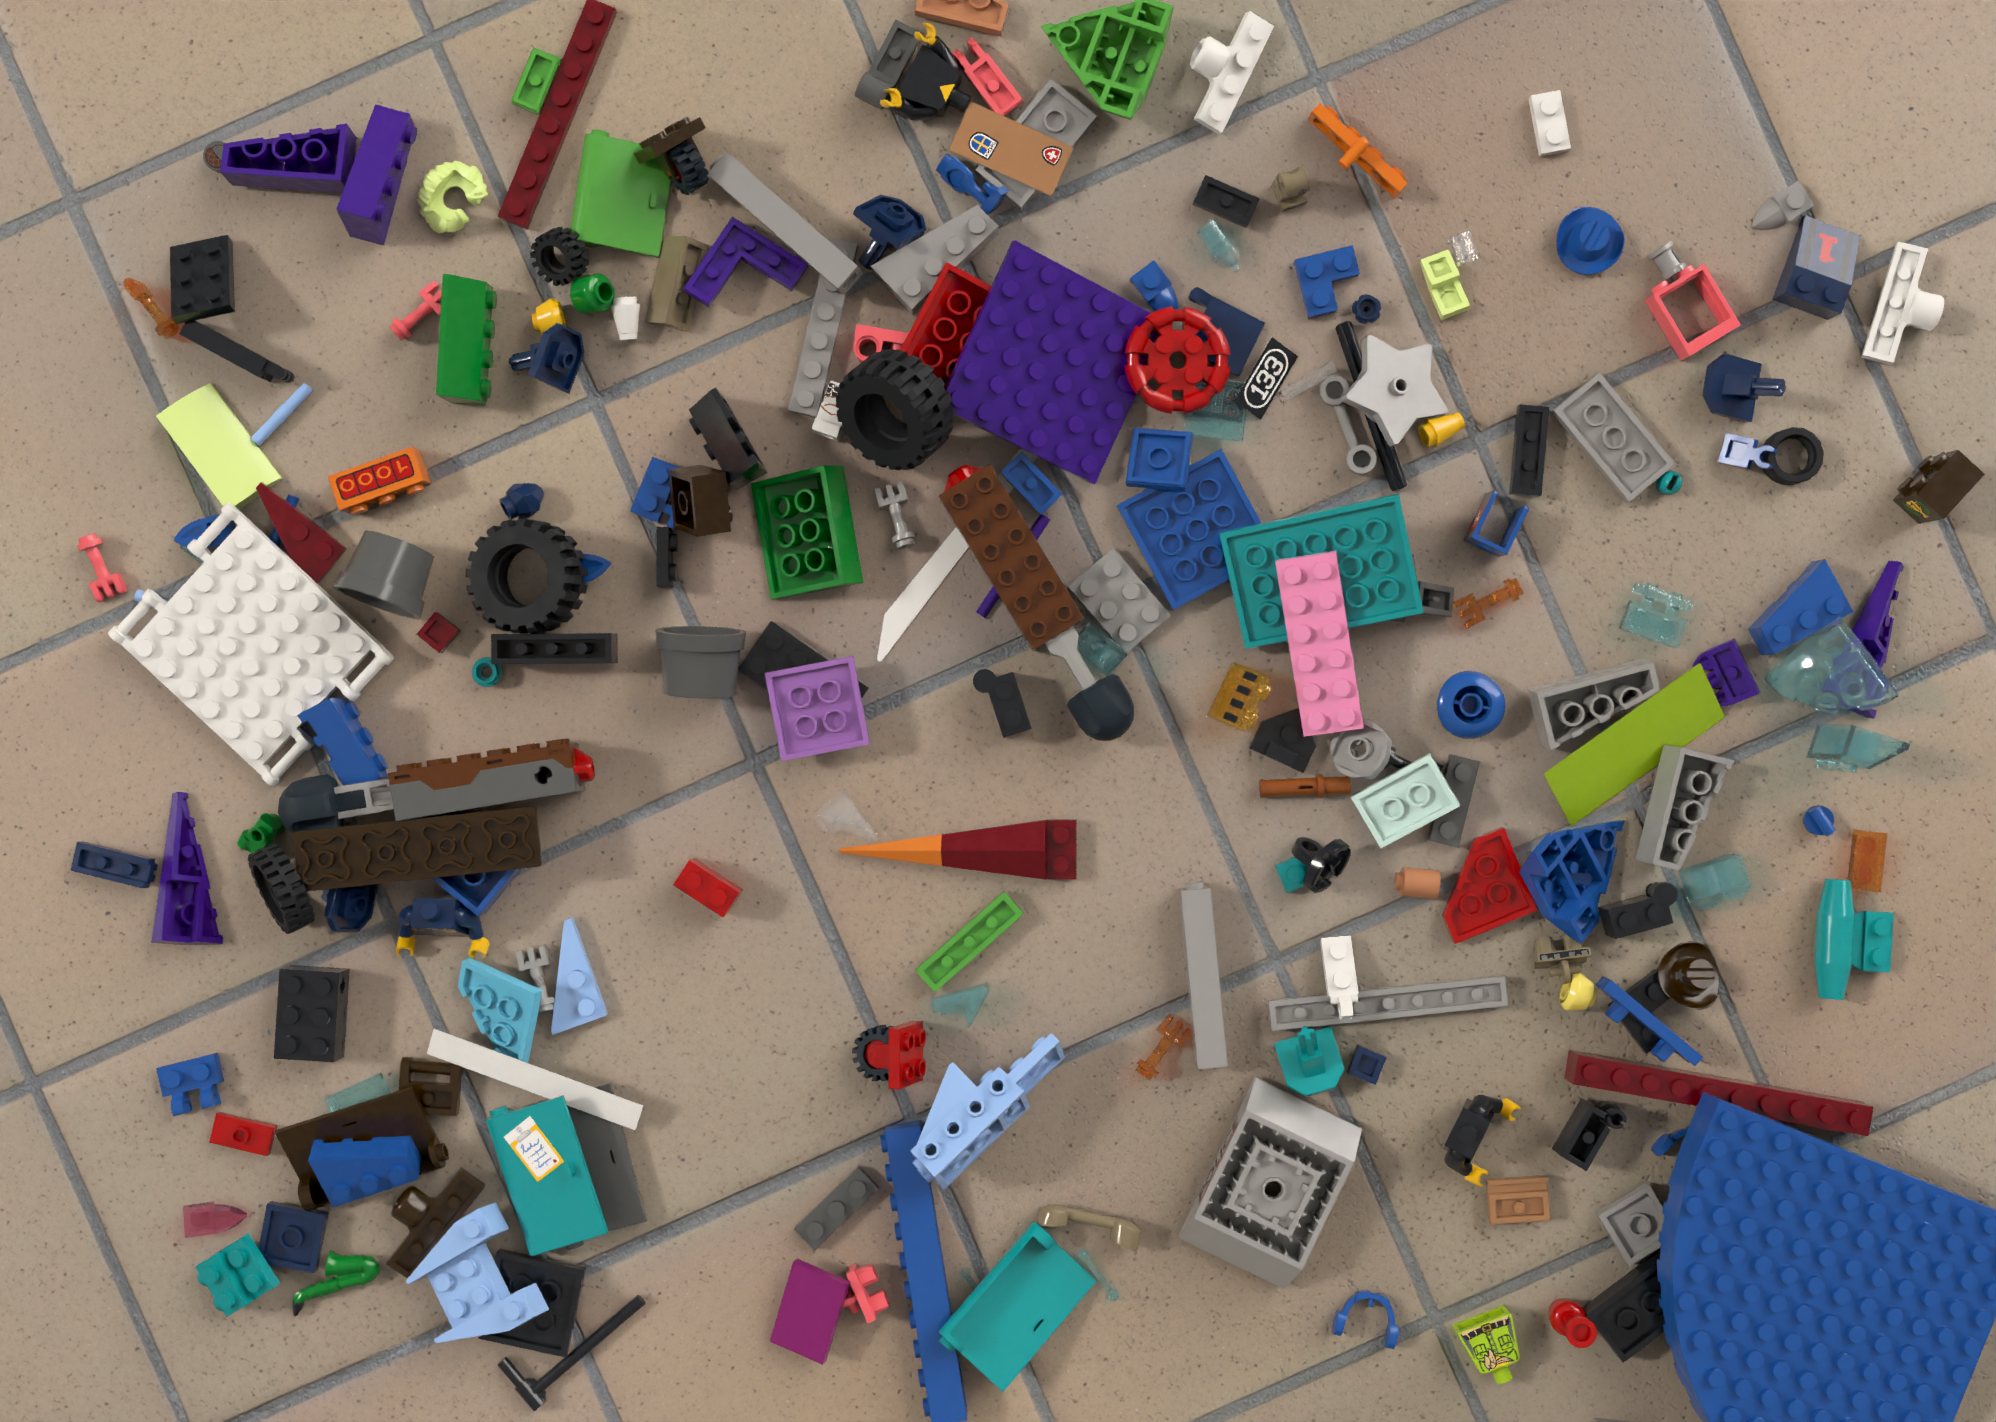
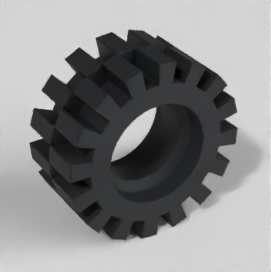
[530,227,589,286]

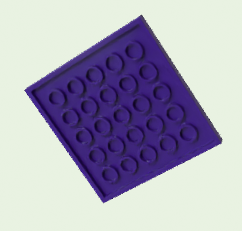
[944,240,1159,484]

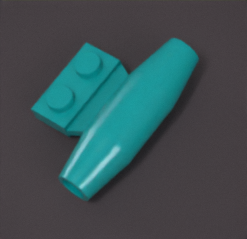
[1814,878,1894,1000]

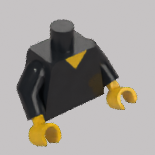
[880,23,971,121]
[1443,1095,1521,1187]

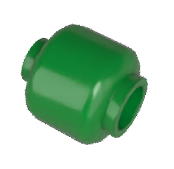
[570,273,615,314]

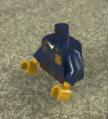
[396,898,490,958]

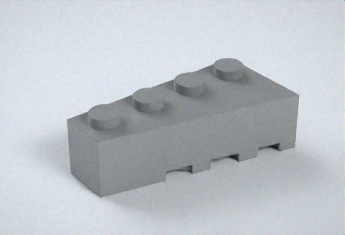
[870,205,998,316]
[1528,658,1660,751]

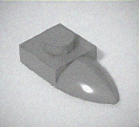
[1752,181,1814,230]

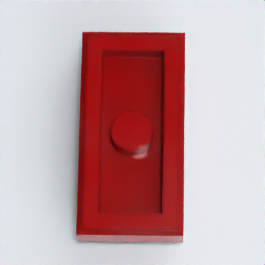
[209,1112,277,1156]

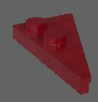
[256,482,347,584]

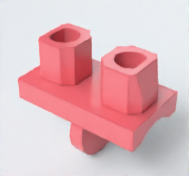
[843,1263,890,1323]

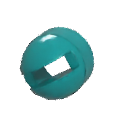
[1656,471,1683,495]

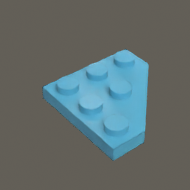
[457,957,542,1063]

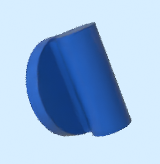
[1803,805,1836,836]

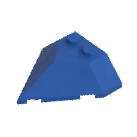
[1519,820,1625,943]

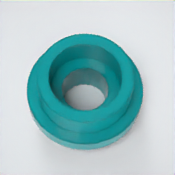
[472,657,502,687]

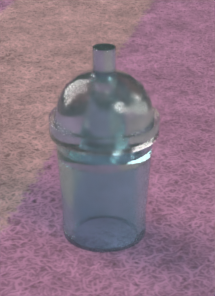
[1197,219,1240,273]

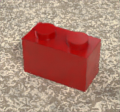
[673,858,743,917]

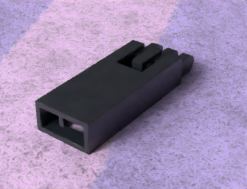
[179,320,295,383]

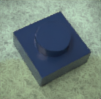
[1346,1044,1387,1085]

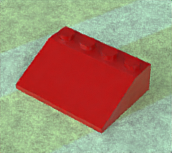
[900,262,991,388]

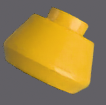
[532,298,566,334]

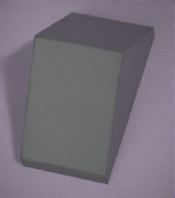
[1418,581,1454,617]

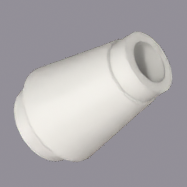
[611,297,640,340]

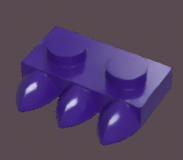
[1693,638,1760,706]

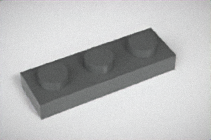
[1428,754,1480,848]
[794,1166,879,1251]

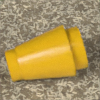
[1418,412,1465,447]

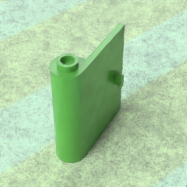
[570,129,671,258]

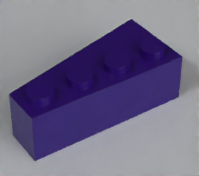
[336,104,417,246]

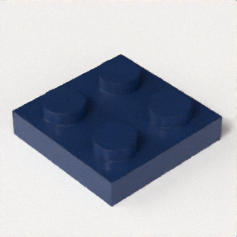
[259,1201,329,1273]

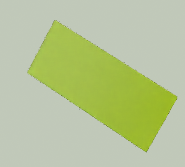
[1544,663,1725,826]

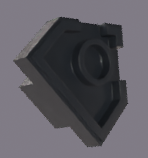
[1249,708,1316,773]

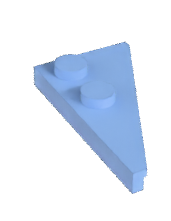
[551,917,608,1035]

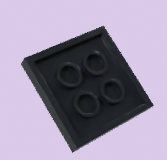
[478,1249,586,1357]

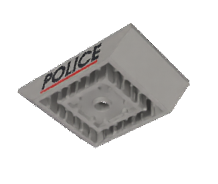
[1178,1077,1362,1289]

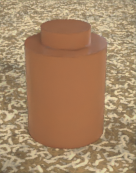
[1394,867,1440,900]

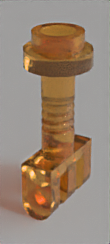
[123,278,180,339]
[1453,578,1523,628]
[1136,1014,1192,1081]

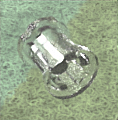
[1446,230,1481,268]

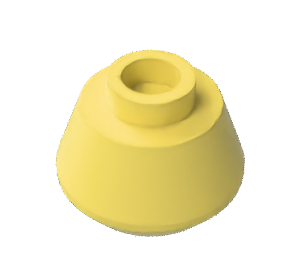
[1559,973,1597,1011]

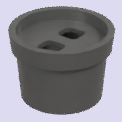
[333,530,434,620]
[655,626,746,698]

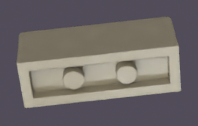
[645,236,709,332]

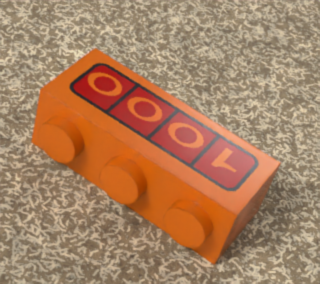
[328,447,432,515]

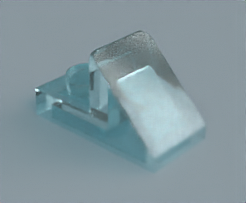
[1077,621,1128,676]
[930,982,989,1028]

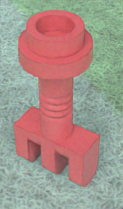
[389,281,442,341]
[77,533,127,602]

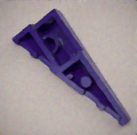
[1821,561,1904,719]
[151,792,223,945]

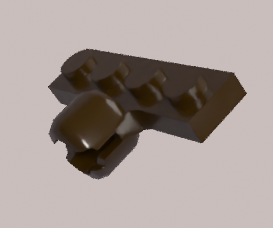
[386,1167,485,1278]

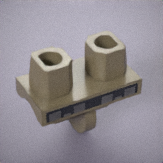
[1531,935,1592,984]

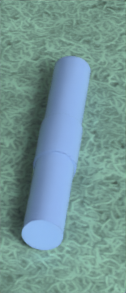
[251,382,313,446]

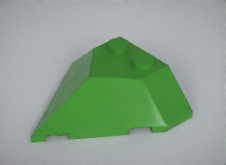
[1041,0,1174,120]

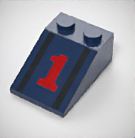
[1772,215,1860,320]

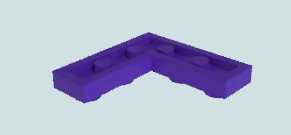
[684,217,808,308]

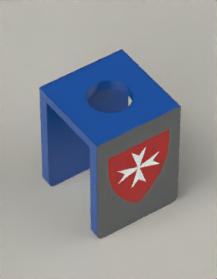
[1463,490,1529,557]

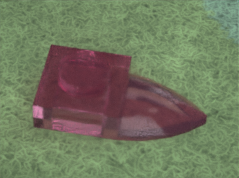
[183,1201,247,1238]

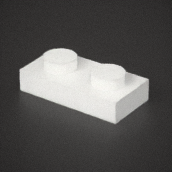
[1528,90,1571,157]

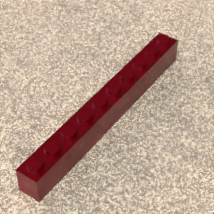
[1564,1050,1874,1136]

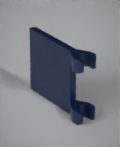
[1188,287,1265,377]

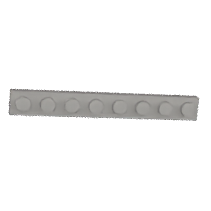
[1267,975,1508,1031]

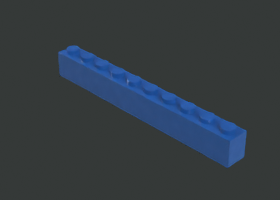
[880,1120,968,1422]

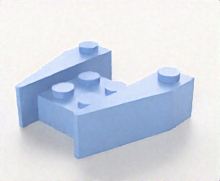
[406,1202,549,1343]

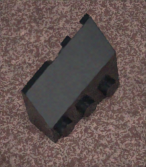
[689,387,768,490]

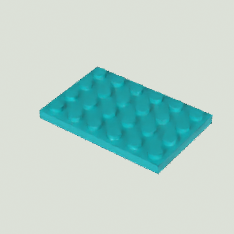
[1219,493,1424,649]

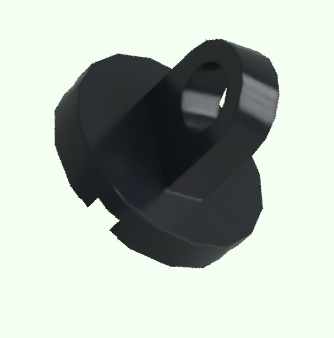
[1292,837,1351,893]

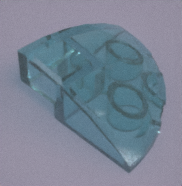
[1765,616,1899,713]

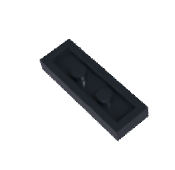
[1509,404,1549,497]

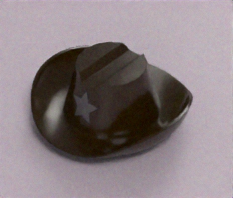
[1658,941,1720,1010]

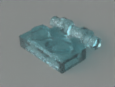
[1619,581,1693,649]

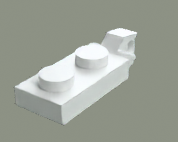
[1320,936,1359,1020]

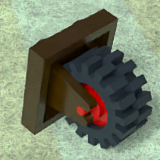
[634,116,709,195]

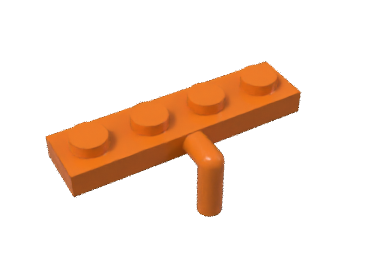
[1308,103,1408,199]

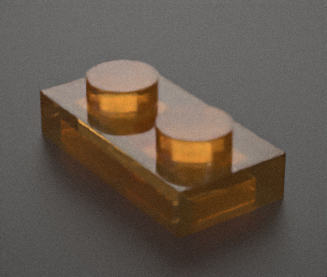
[1847,829,1887,892]

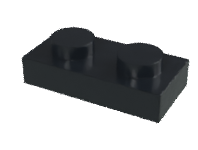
[1192,175,1260,229]
[656,527,678,588]

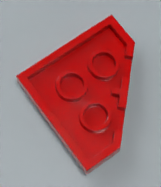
[1442,827,1538,944]

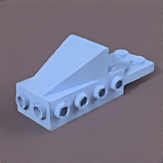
[911,1033,1065,1190]

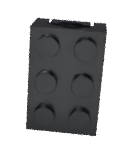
[274,965,350,1062]

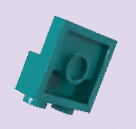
[195,1233,280,1317]

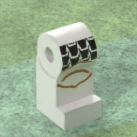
[812,380,843,442]

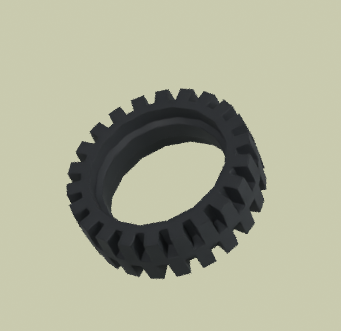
[248,843,315,934]

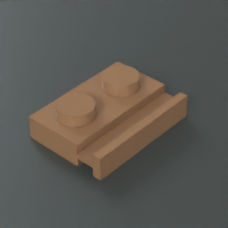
[1485,1175,1550,1224]

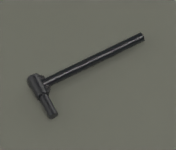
[497,1295,646,1411]

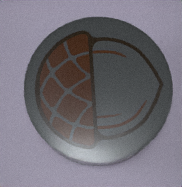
[203,141,224,173]

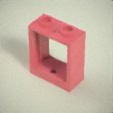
[1644,264,1741,361]

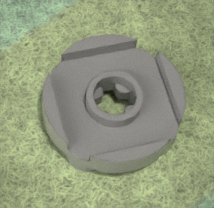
[1330,719,1392,780]

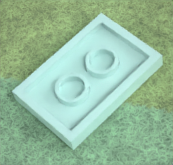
[1351,753,1460,848]

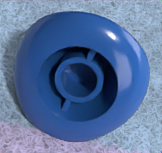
[1556,207,1625,275]
[1437,671,1505,739]

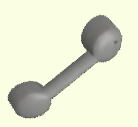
[1319,375,1377,475]

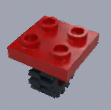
[852,1020,926,1090]

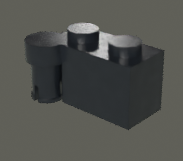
[973,669,1032,738]
[1598,882,1678,939]
[1552,1098,1627,1171]

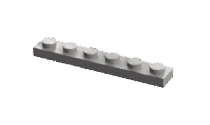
[788,237,858,418]

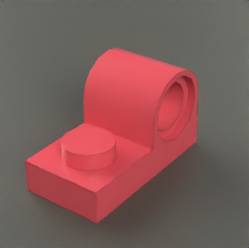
[854,324,909,363]

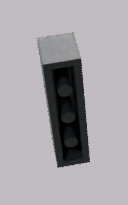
[491,633,618,664]

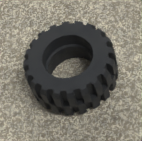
[836,349,954,471]
[465,519,588,634]

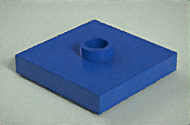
[1125,428,1193,491]

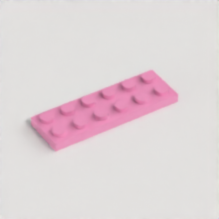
[1275,551,1364,737]

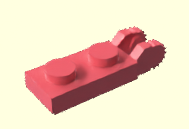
[952,38,1023,117]

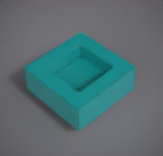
[1274,857,1308,893]

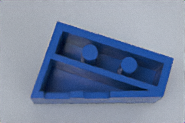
[308,1136,422,1207]

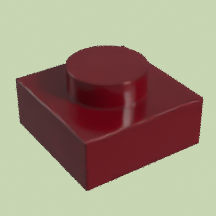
[416,611,461,653]

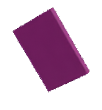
[770,1259,850,1365]

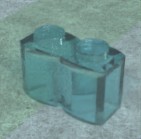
[1678,853,1752,910]

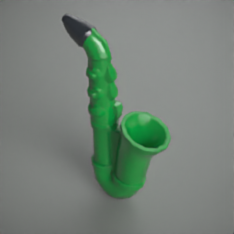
[292,1250,380,1316]

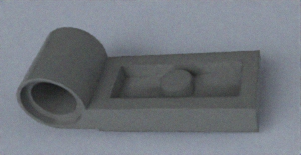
[855,20,922,111]

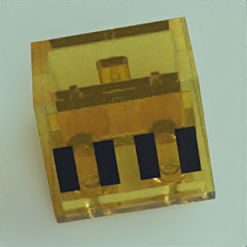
[1207,662,1272,732]

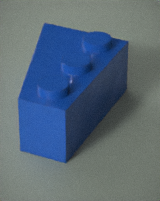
[1748,559,1853,655]
[297,698,388,785]

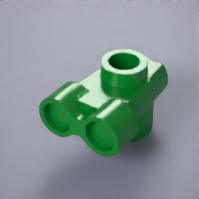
[237,813,285,853]

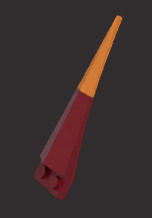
[839,819,1077,880]

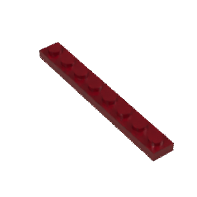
[498,0,617,230]

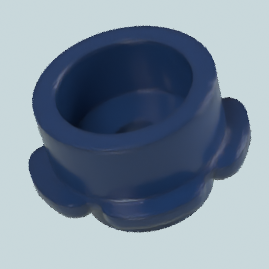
[1352,294,1381,324]

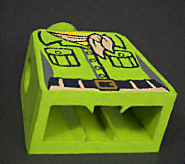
[1452,1305,1520,1384]

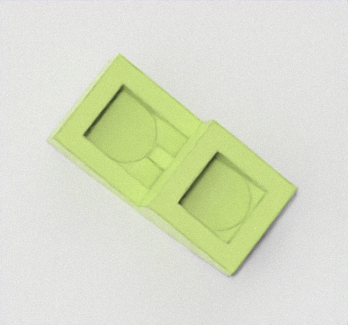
[1420,250,1470,320]

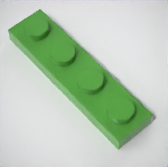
[915,891,1024,992]

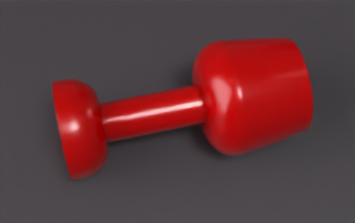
[1548,1298,1597,1348]

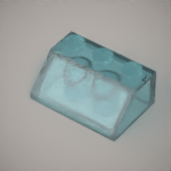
[1806,724,1910,773]

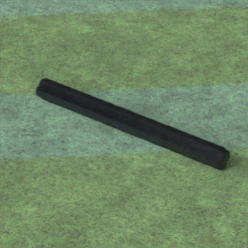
[1335,321,1407,491]

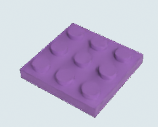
[765,656,870,761]

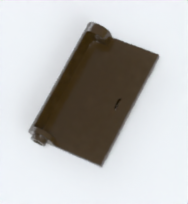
[275,1086,449,1211]

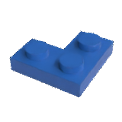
[1294,245,1360,319]

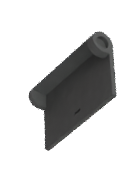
[523,1083,647,1250]

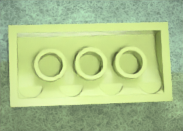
[156,383,282,511]

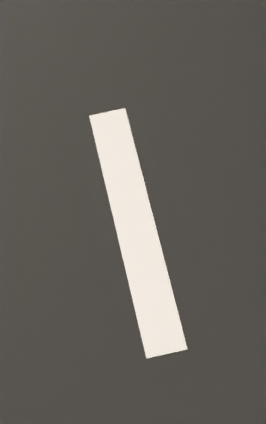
[427,1029,643,1130]

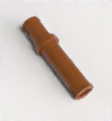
[1259,774,1351,798]

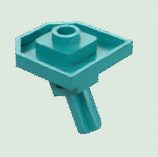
[1274,1026,1345,1097]

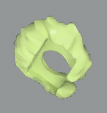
[417,161,488,233]

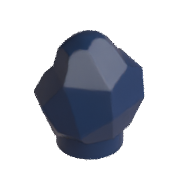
[499,483,544,520]

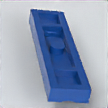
[1595,976,1703,1066]

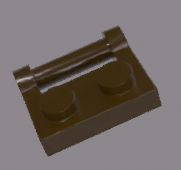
[398,1057,464,1116]

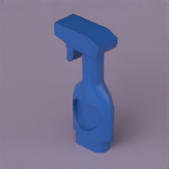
[936,154,1009,215]

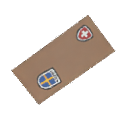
[949,101,1074,196]

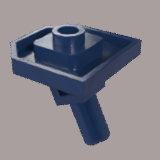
[853,195,926,270]
[509,323,585,394]
[1702,354,1786,423]
[321,884,378,932]

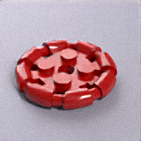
[1125,306,1231,414]

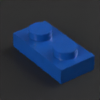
[1000,451,1062,515]

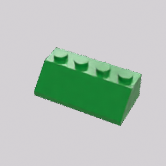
[436,274,497,405]

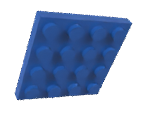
[1116,449,1261,610]

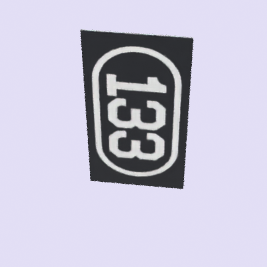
[1234,337,1298,420]

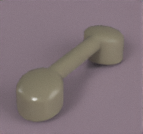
[1037,1204,1141,1251]

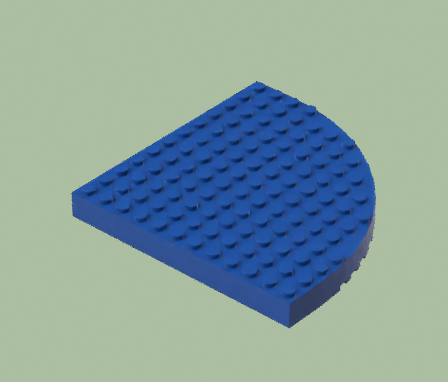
[1657,1092,1996,1422]

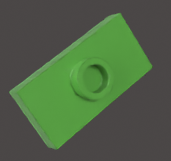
[511,47,562,115]

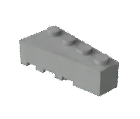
[1635,745,1734,870]

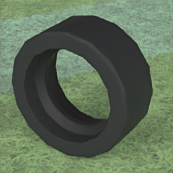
[1763,427,1824,485]

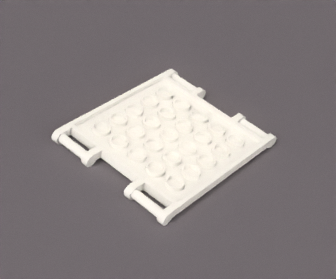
[108,502,395,787]

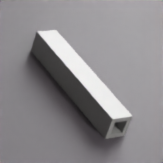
[708,151,863,295]
[1179,881,1228,1069]

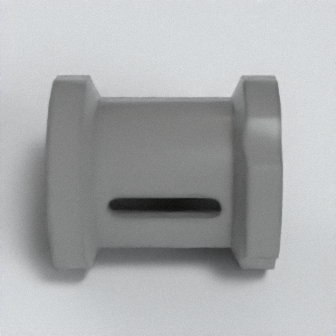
[1648,241,1687,281]

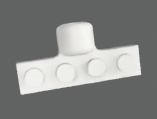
[1190,11,1274,134]
[1861,242,1944,365]

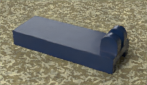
[71,841,158,888]

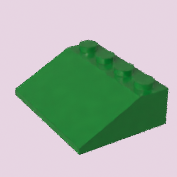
[751,465,863,600]

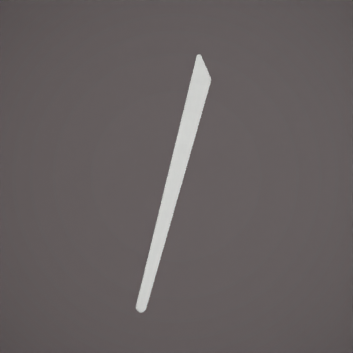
[877,449,1037,662]

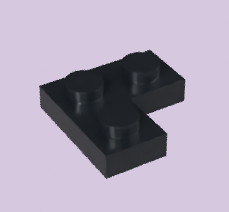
[1608,969,1670,1054]

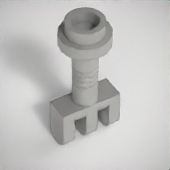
[874,481,916,549]
[516,944,555,1013]

